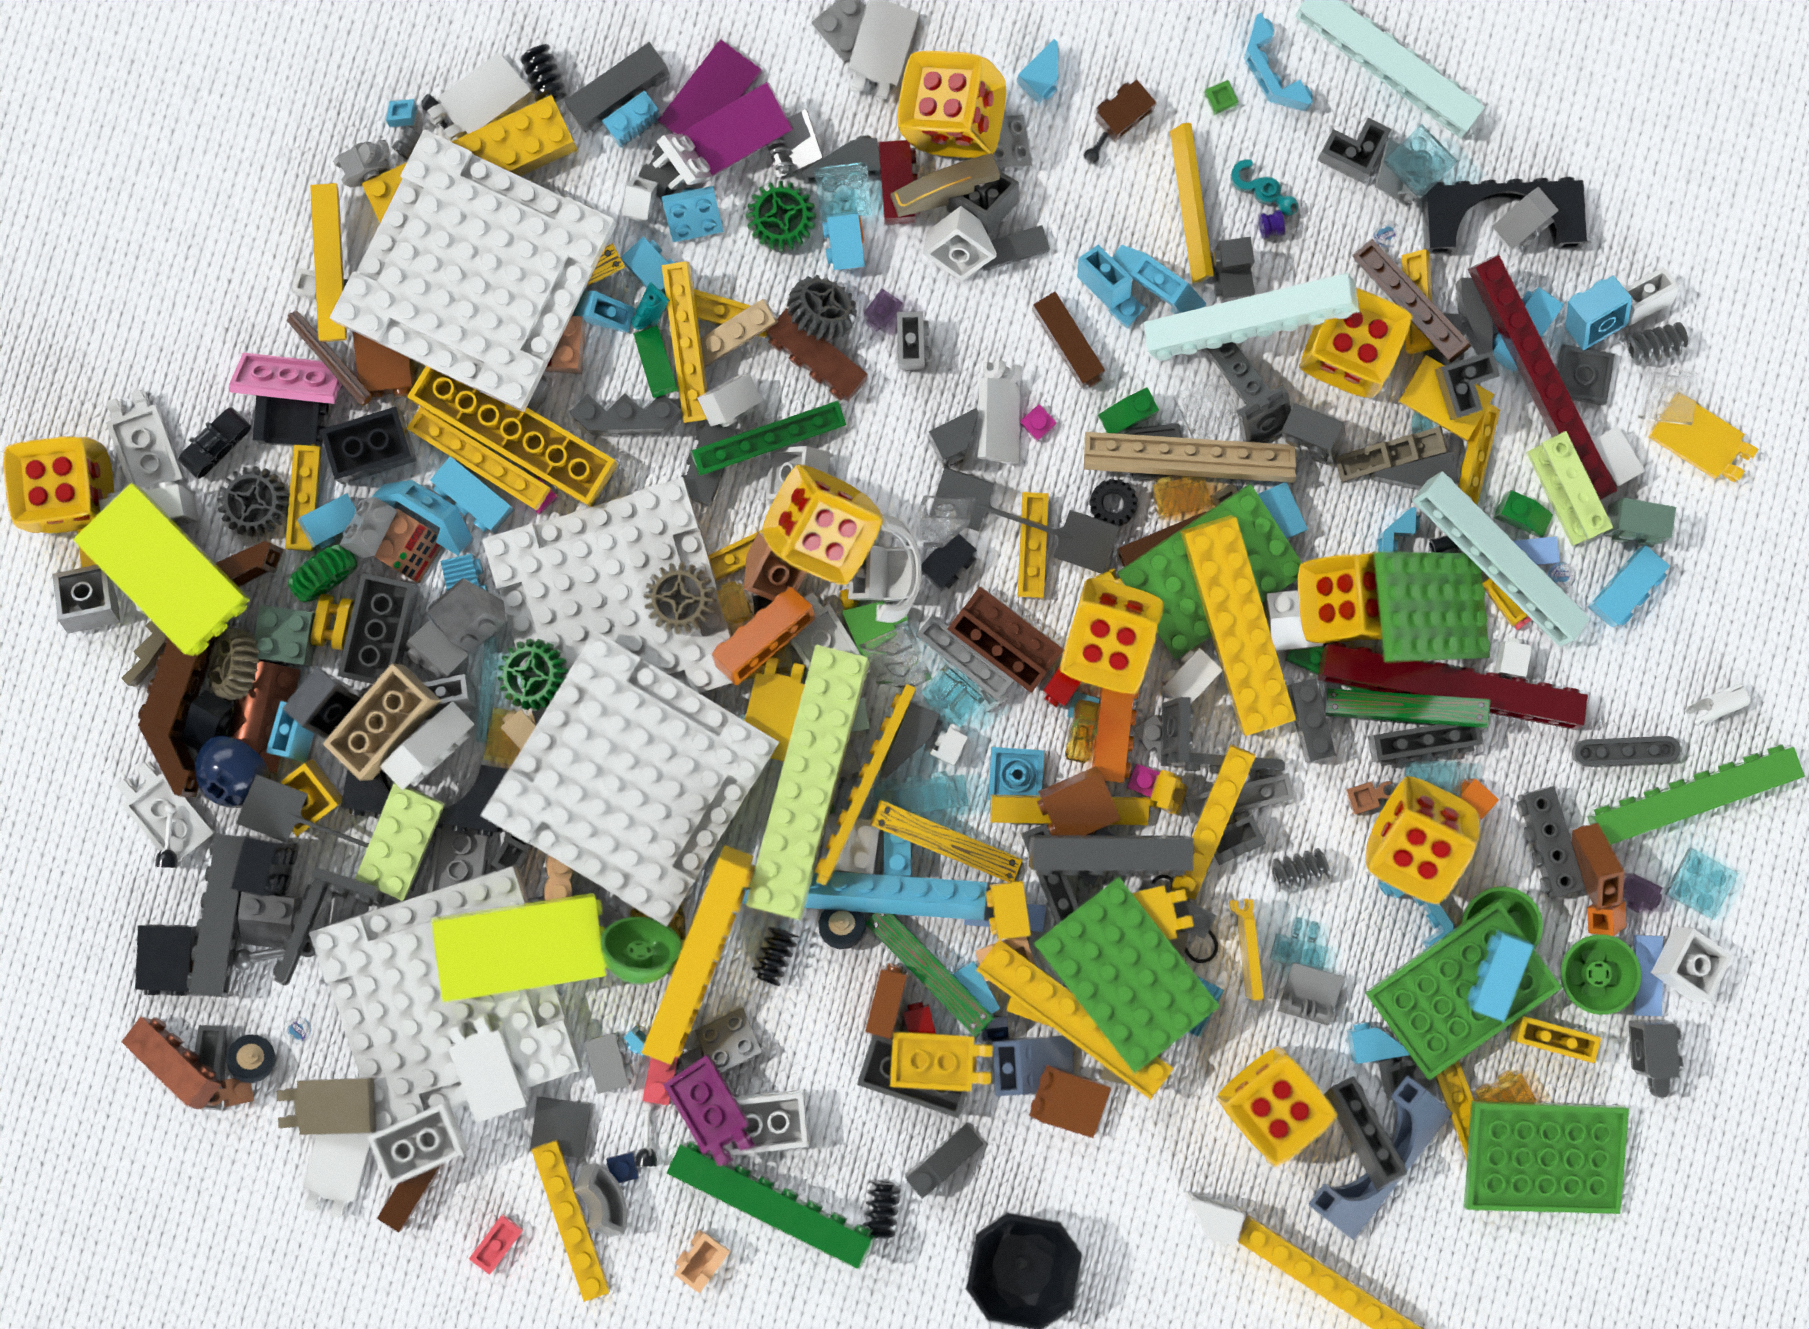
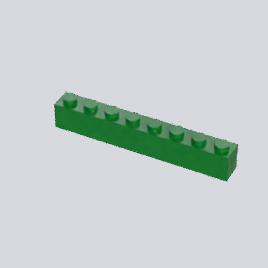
[666,1140,876,1270]

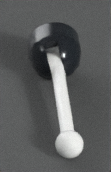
[155,804,177,868]
[635,1101,657,1167]

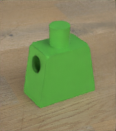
[842,601,908,657]

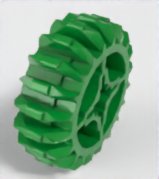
[746,180,817,252]
[288,544,358,602]
[497,639,569,711]

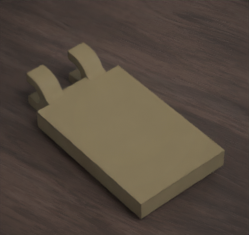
[276,1077,376,1135]

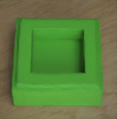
[1204,79,1239,115]

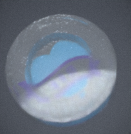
[1373,220,1401,248]
[1548,562,1577,590]
[283,1017,312,1044]

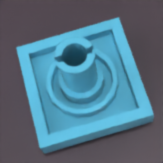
[662,186,724,242]
[988,747,1044,800]

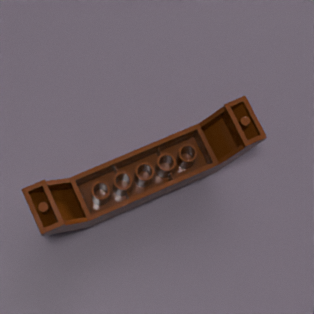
[138,541,284,797]

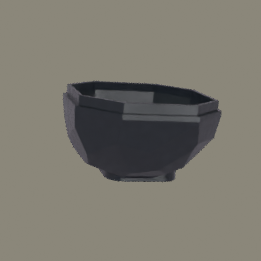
[965,1212,1083,1329]

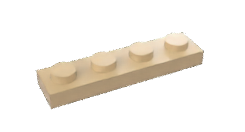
[700,299,778,368]

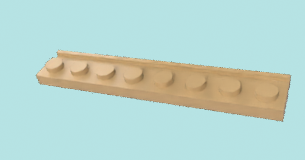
[1083,432,1296,483]

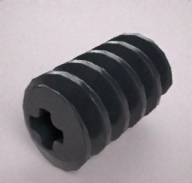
[520,44,567,103]
[751,927,800,987]
[863,1179,901,1239]

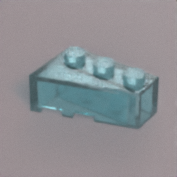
[873,771,969,814]

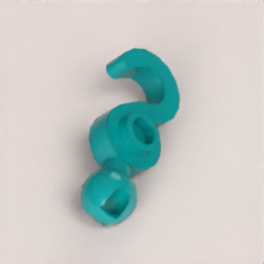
[1230,159,1299,216]

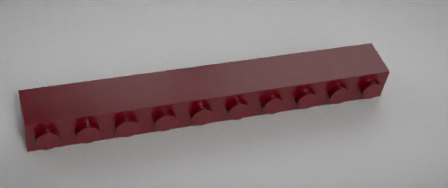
[1467,255,1618,500]
[1318,642,1588,730]

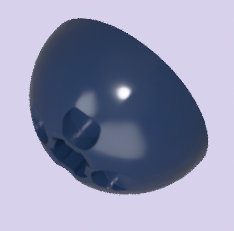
[195,736,271,808]

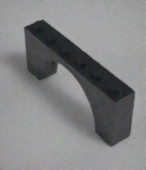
[1421,177,1587,254]
[341,764,509,837]

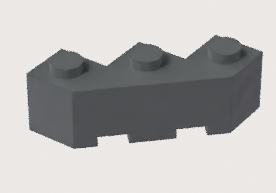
[569,393,683,435]

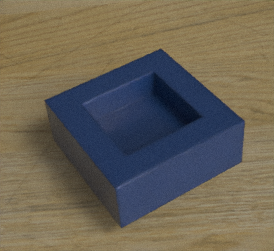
[981,1016,1009,1041]
[606,1151,639,1183]

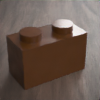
[1095,79,1157,143]

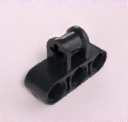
[178,407,252,479]

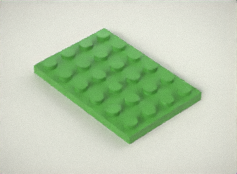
[1117,484,1302,660]
[1374,552,1490,662]
[1034,877,1220,1074]
[1365,899,1562,1080]
[1463,1101,1629,1214]

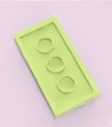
[355,783,445,901]

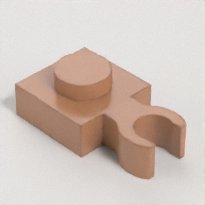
[1345,781,1392,815]
[206,1078,254,1107]

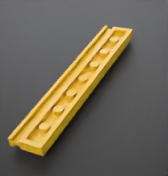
[814,684,916,886]
[976,940,1174,1100]

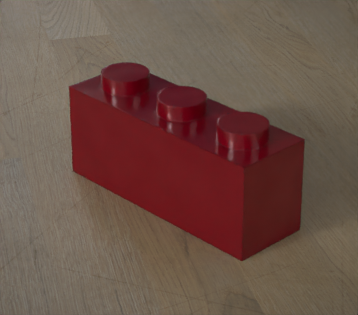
[879,140,920,225]

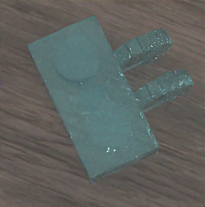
[1269,917,1329,970]

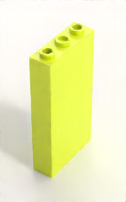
[73,483,251,656]
[431,893,608,1002]

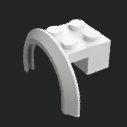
[848,514,922,623]

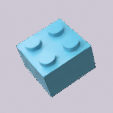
[1565,275,1632,351]

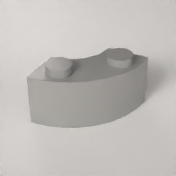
[574,1163,627,1237]

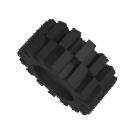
[1089,478,1138,527]

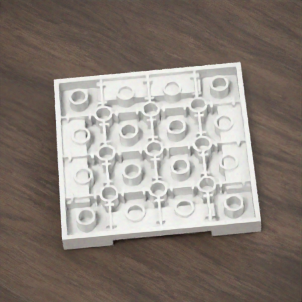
[330,129,617,412]
[482,477,745,724]
[481,630,779,927]
[309,865,583,1133]

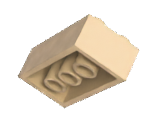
[323,664,441,780]

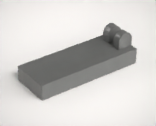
[981,225,1050,272]

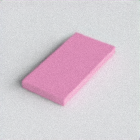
[228,353,347,404]

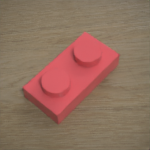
[642,1056,678,1106]
[469,1214,524,1275]

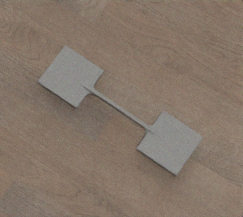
[811,0,867,63]

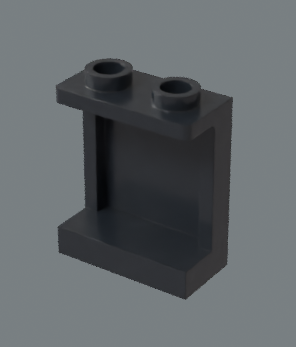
[252,395,329,447]
[135,924,199,996]

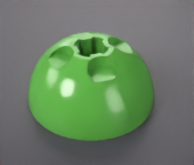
[1462,886,1543,950]
[601,917,681,985]
[1560,934,1641,1015]

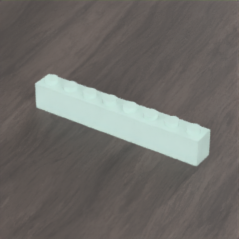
[1295,0,1485,139]
[1144,273,1359,360]
[1412,471,1591,647]

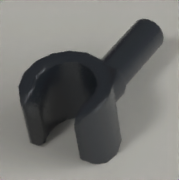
[421,94,449,130]
[1084,131,1109,165]

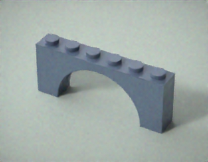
[1308,1076,1452,1240]

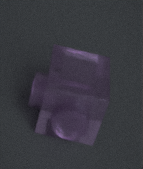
[864,288,903,333]
[1623,873,1663,914]

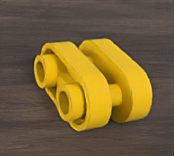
[311,593,355,651]

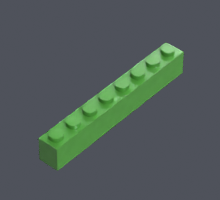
[1587,744,1805,845]

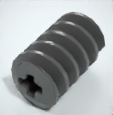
[1627,322,1688,366]
[1272,848,1331,892]

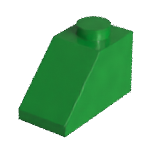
[1098,387,1159,434]
[1494,490,1553,538]

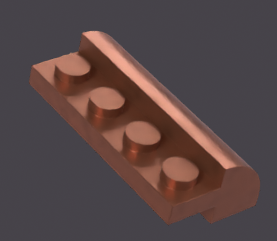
[947,586,1064,693]
[227,661,300,773]

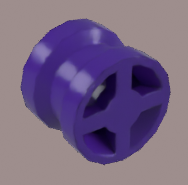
[1258,210,1285,240]

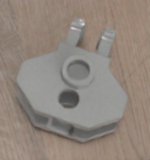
[333,140,391,188]

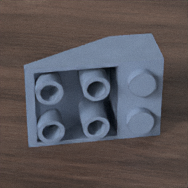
[991,1035,1074,1097]

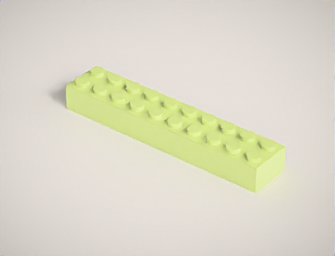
[746,645,870,921]

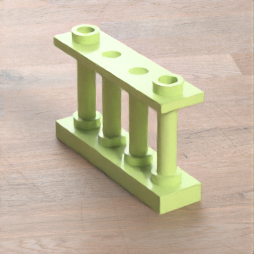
[1526,431,1613,546]

